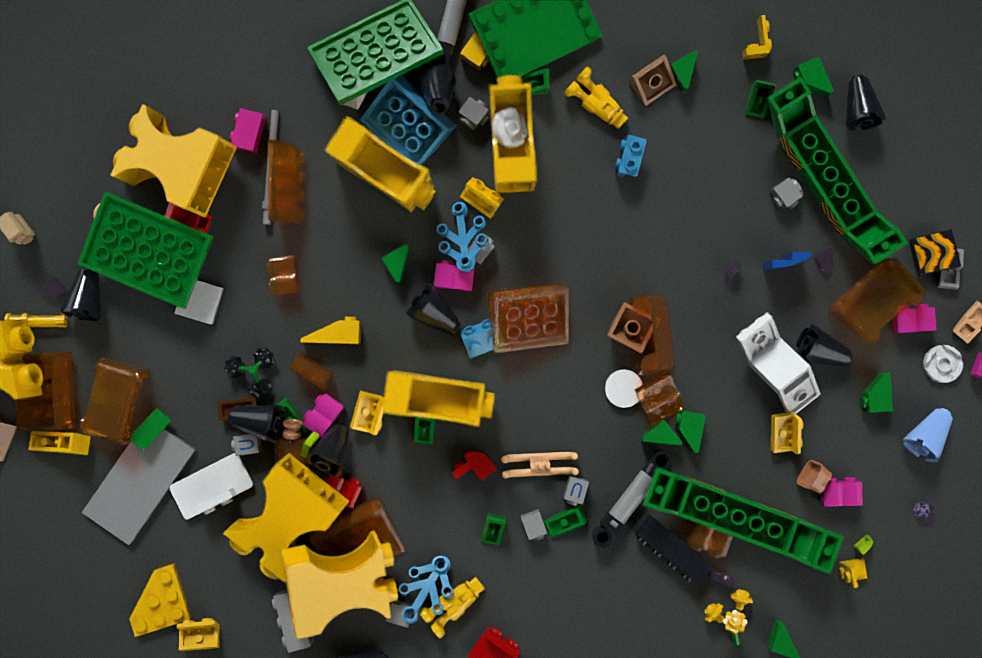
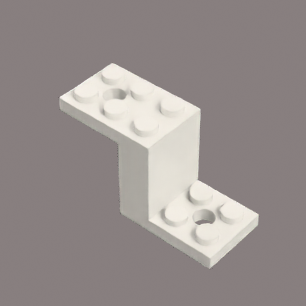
[736,313,821,414]

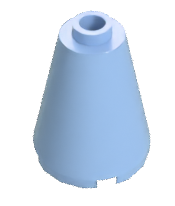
[903,408,953,463]

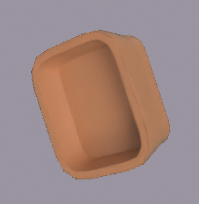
[797,460,832,493]

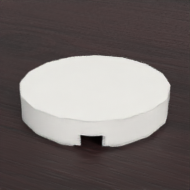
[493,108,528,148]
[923,345,963,383]
[605,369,643,408]

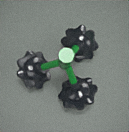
[224,348,275,398]

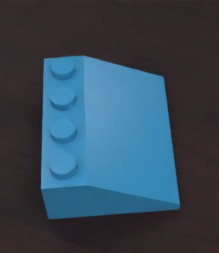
[360,75,457,166]

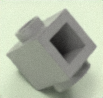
[459,97,489,130]
[769,178,803,209]

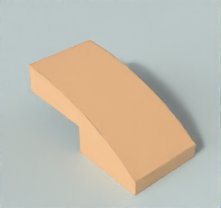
[952,301,982,344]

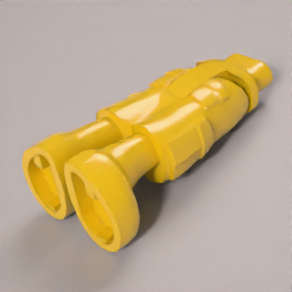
[564,66,628,129]
[418,577,485,639]

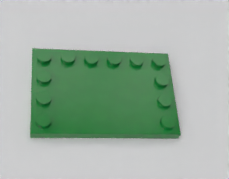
[307,0,444,106]
[468,0,603,79]
[77,192,214,309]

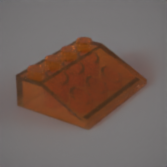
[268,139,305,225]
[488,282,569,353]
[15,351,76,431]
[310,496,406,557]

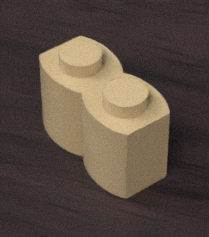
[0,212,35,245]

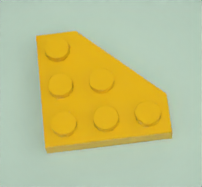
[129,563,192,637]

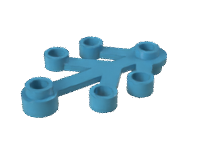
[436,202,489,272]
[398,555,454,624]

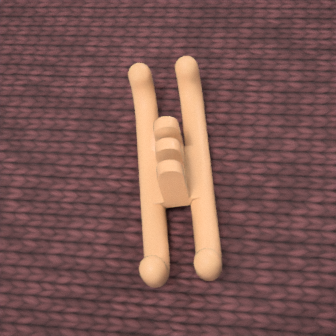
[501,452,579,479]

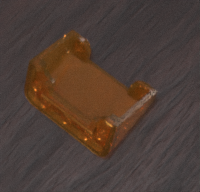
[829,257,927,345]
[628,295,674,375]
[80,358,150,445]

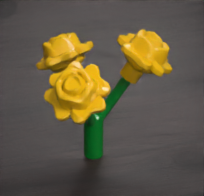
[704,589,753,645]

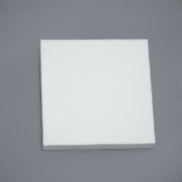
[175,280,224,325]

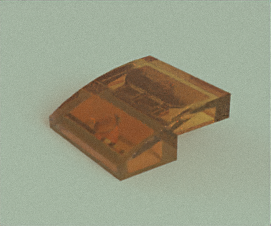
[634,371,685,425]

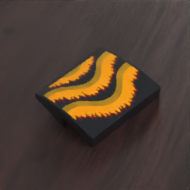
[909,229,961,276]

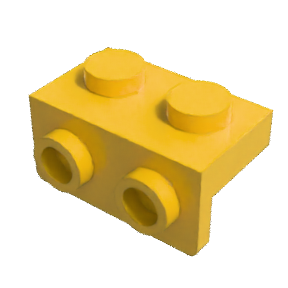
[460,177,504,219]
[350,390,384,435]
[771,412,803,455]
[177,618,220,651]

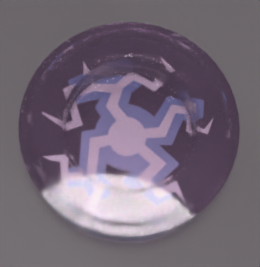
[724,261,742,280]
[913,501,935,521]

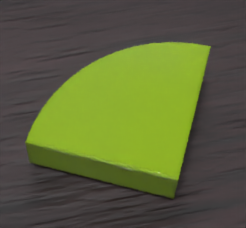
[301,431,320,458]
[853,535,873,555]

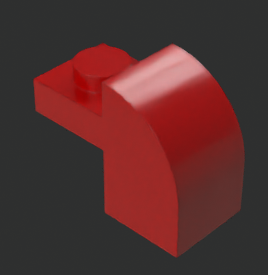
[165,202,213,233]
[452,450,497,480]

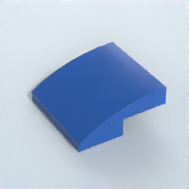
[763,252,812,270]

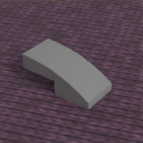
[937,249,964,290]

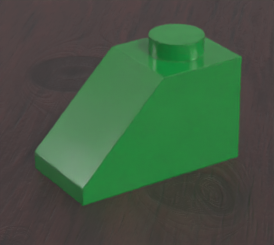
[793,57,834,97]
[860,372,893,413]
[675,410,706,453]

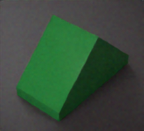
[670,51,698,93]
[521,69,550,95]
[745,80,776,118]
[382,244,410,283]
[414,416,436,444]
[641,419,682,445]
[481,512,506,546]
[767,619,800,658]

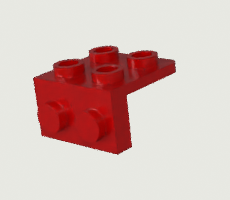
[468,625,521,658]

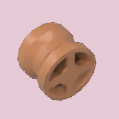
[282,419,302,440]

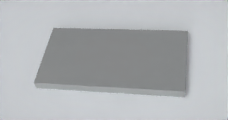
[82,428,196,545]

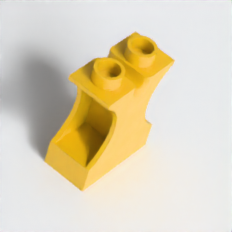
[490,75,536,193]
[111,104,237,217]
[325,117,436,213]
[0,319,43,399]
[382,370,494,426]
[223,453,349,583]
[281,531,398,639]

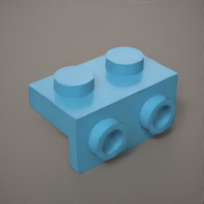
[614,135,647,177]
[460,318,505,358]

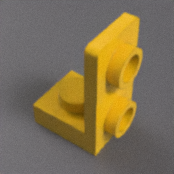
[742,15,772,60]
[838,558,867,588]

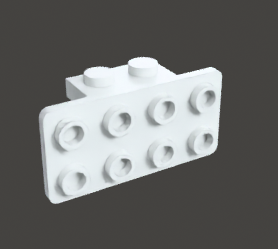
[170,453,253,519]

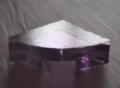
[814,246,834,273]
[40,278,69,297]
[710,571,734,586]

